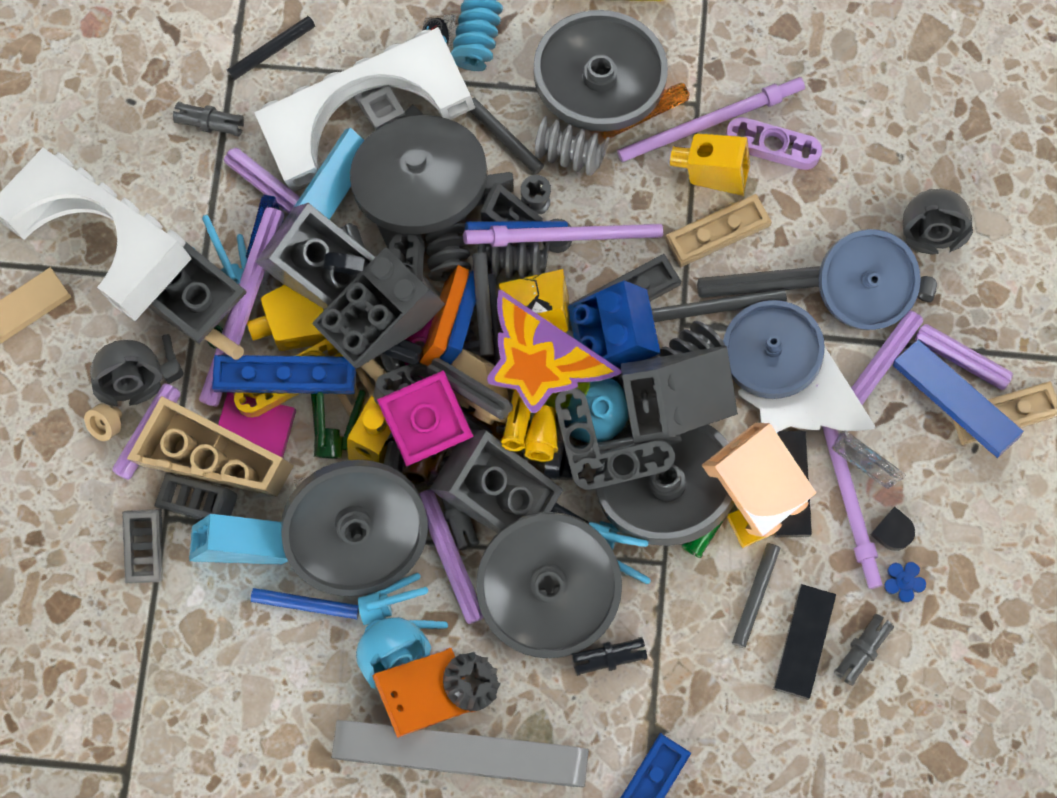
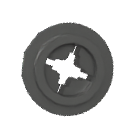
[443,652,501,711]

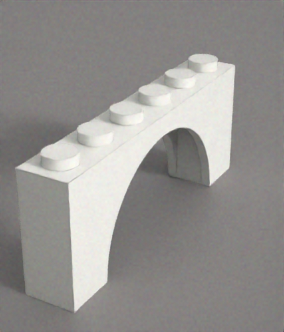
[254,27,475,192]
[0,147,192,321]

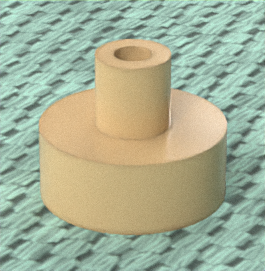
[84,404,122,441]

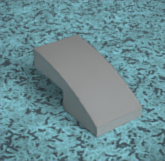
[353,85,405,130]

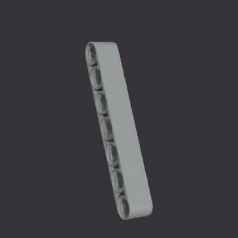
[331,720,589,787]

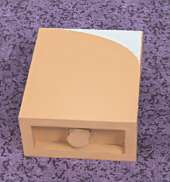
[702,423,816,537]

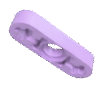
[725,117,822,170]

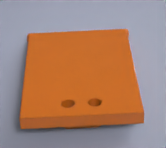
[372,648,475,738]

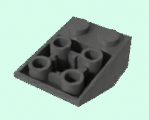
[312,247,445,369]
[621,346,738,443]

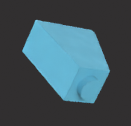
[189,514,288,565]

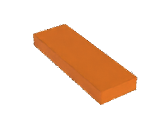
[420,265,469,366]

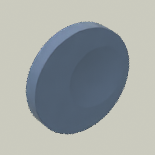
[819,229,920,330]
[723,300,825,399]

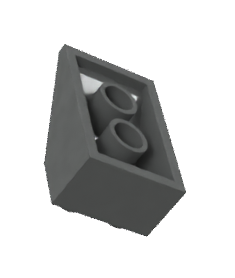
[255,203,375,309]
[149,242,247,344]
[430,429,563,533]

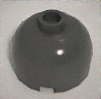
[903,188,973,255]
[90,340,163,406]

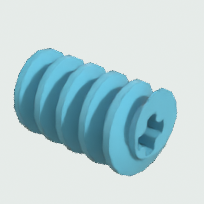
[451,0,503,71]

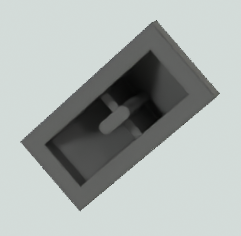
[480,183,543,248]

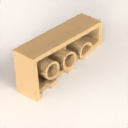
[127,396,294,497]

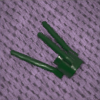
[311,389,366,459]

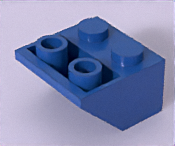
[568,280,661,367]

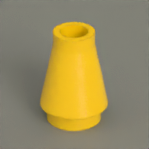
[524,405,558,461]

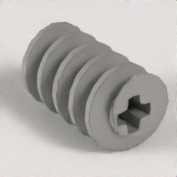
[535,116,610,176]

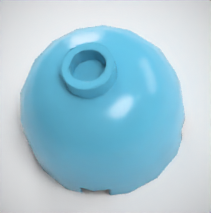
[564,378,629,443]
[356,617,431,689]

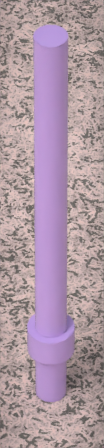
[617,77,805,162]
[463,224,663,247]
[816,385,883,589]

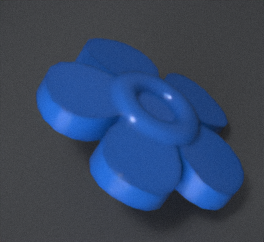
[884,562,926,603]

